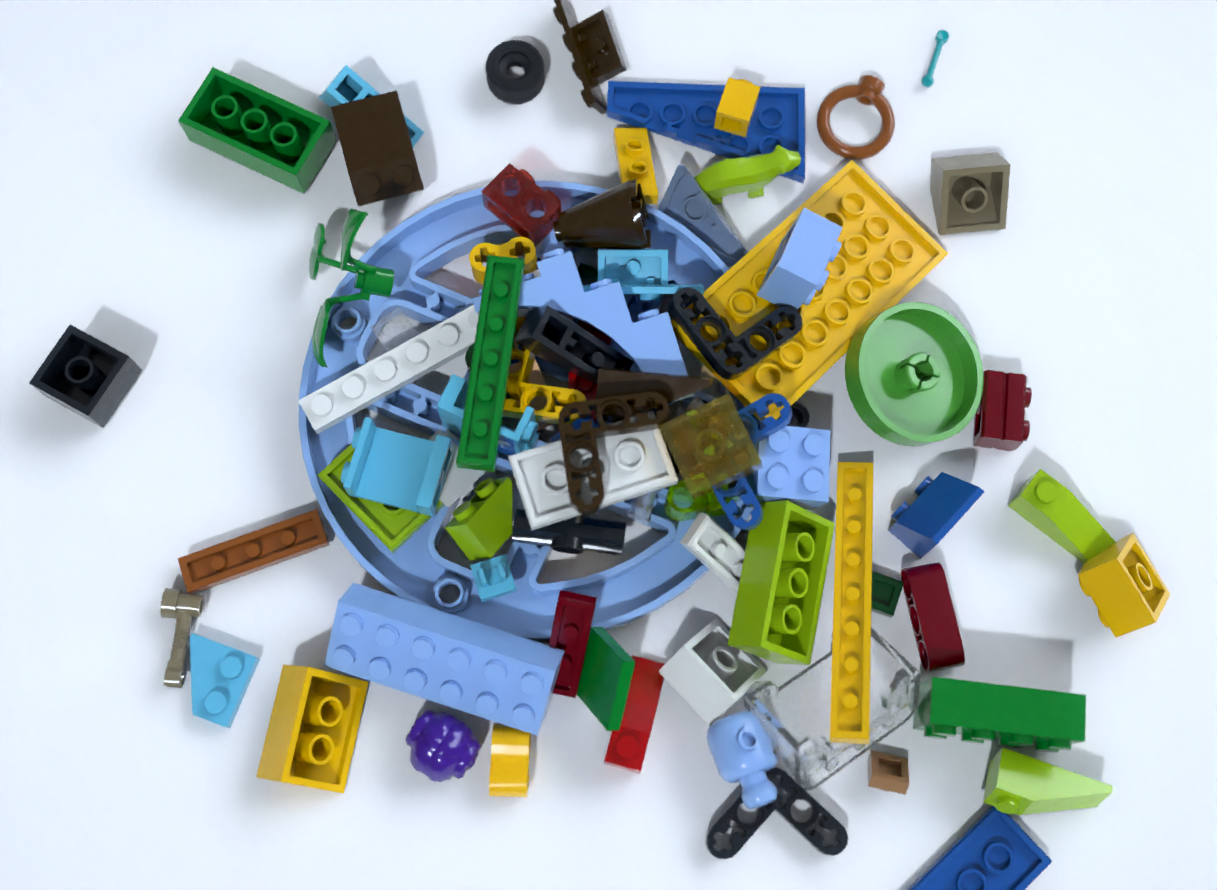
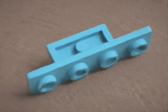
[582,249,704,300]

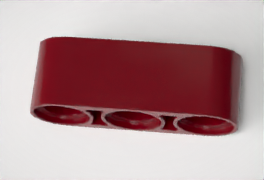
[901,562,965,672]

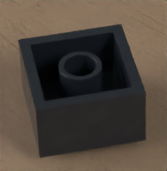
[29,324,142,428]

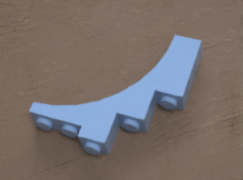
[472,248,694,404]

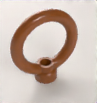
[816,75,895,160]

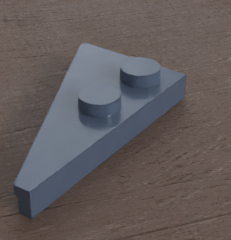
[658,164,748,267]

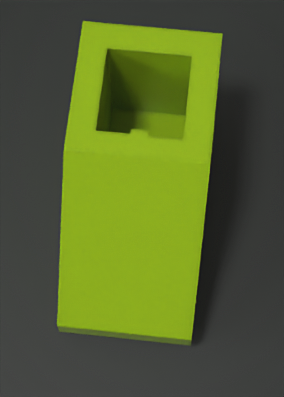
[445,477,512,560]

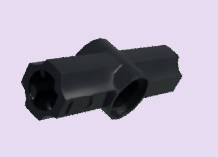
[512,509,626,556]

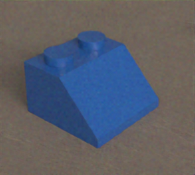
[888,472,984,559]

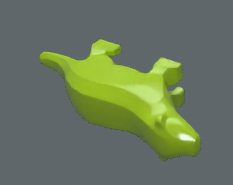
[694,145,801,205]

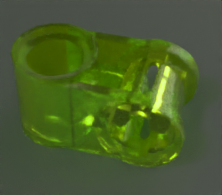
[664,472,732,521]

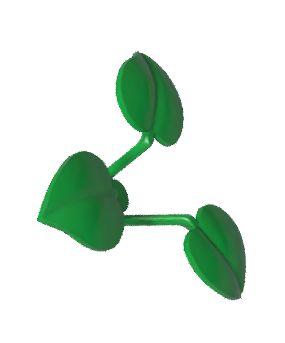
[309,209,394,368]

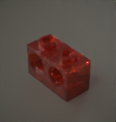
[481,163,562,248]

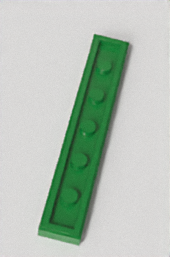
[456,255,525,472]

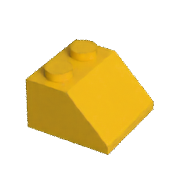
[1077,533,1171,638]

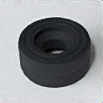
[485,40,545,104]

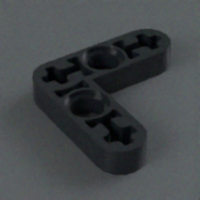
[669,287,803,380]
[705,767,848,859]

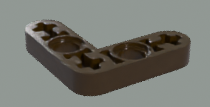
[558,392,669,515]

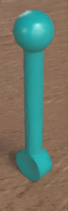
[921,30,949,88]

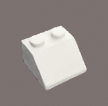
[658,618,767,726]

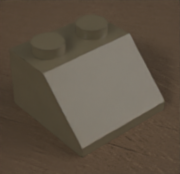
[930,152,1010,235]

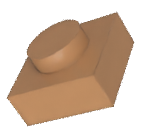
[867,750,909,795]

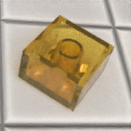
[659,393,762,500]

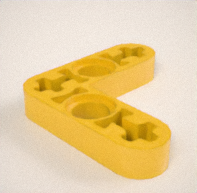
[503,317,587,425]

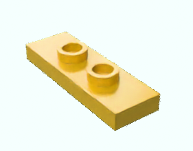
[613,128,659,204]

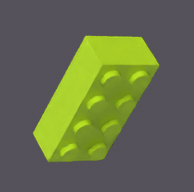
[728,500,835,665]

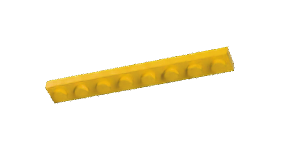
[830,462,873,744]

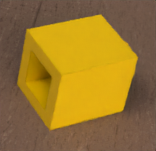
[714,77,760,137]

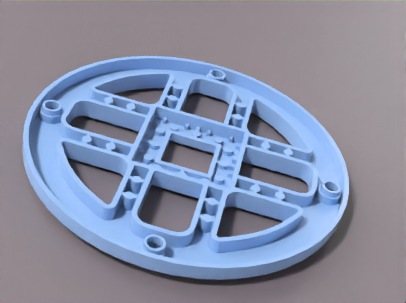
[299,180,778,641]

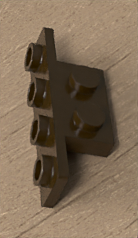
[553,0,627,115]

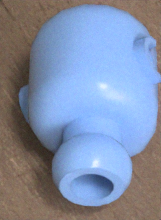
[706,711,778,809]

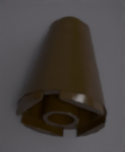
[553,178,652,249]

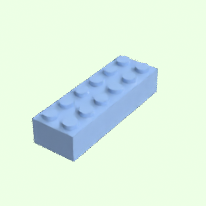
[324,583,565,735]

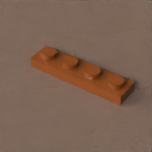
[177,509,330,594]

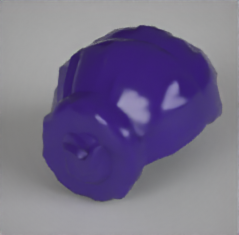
[405,709,482,782]

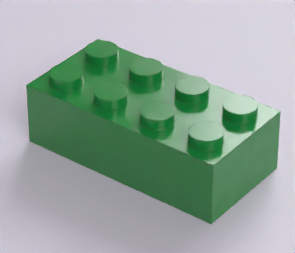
[178,67,337,194]
[913,677,1086,752]

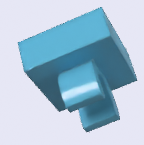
[470,554,517,602]

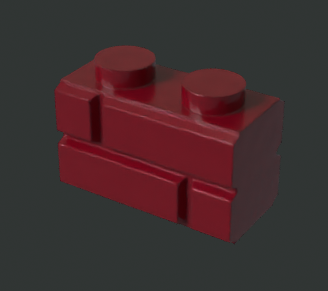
[973,370,1032,451]

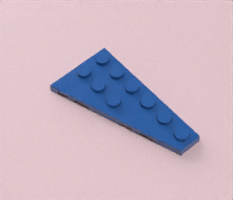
[607,81,805,183]

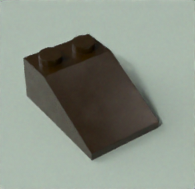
[331,90,424,207]

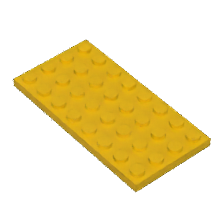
[671,160,948,423]

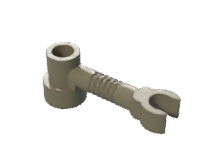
[160,588,204,688]

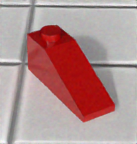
[604,655,665,774]

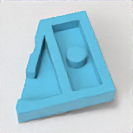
[190,633,260,728]

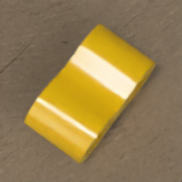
[469,237,537,285]
[489,723,531,798]

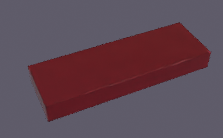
[549,590,597,698]

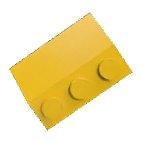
[256,665,369,794]

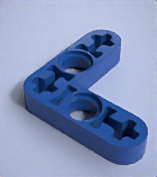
[692,393,792,530]

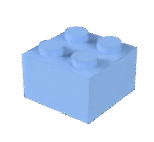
[757,208,843,310]
[745,423,830,510]

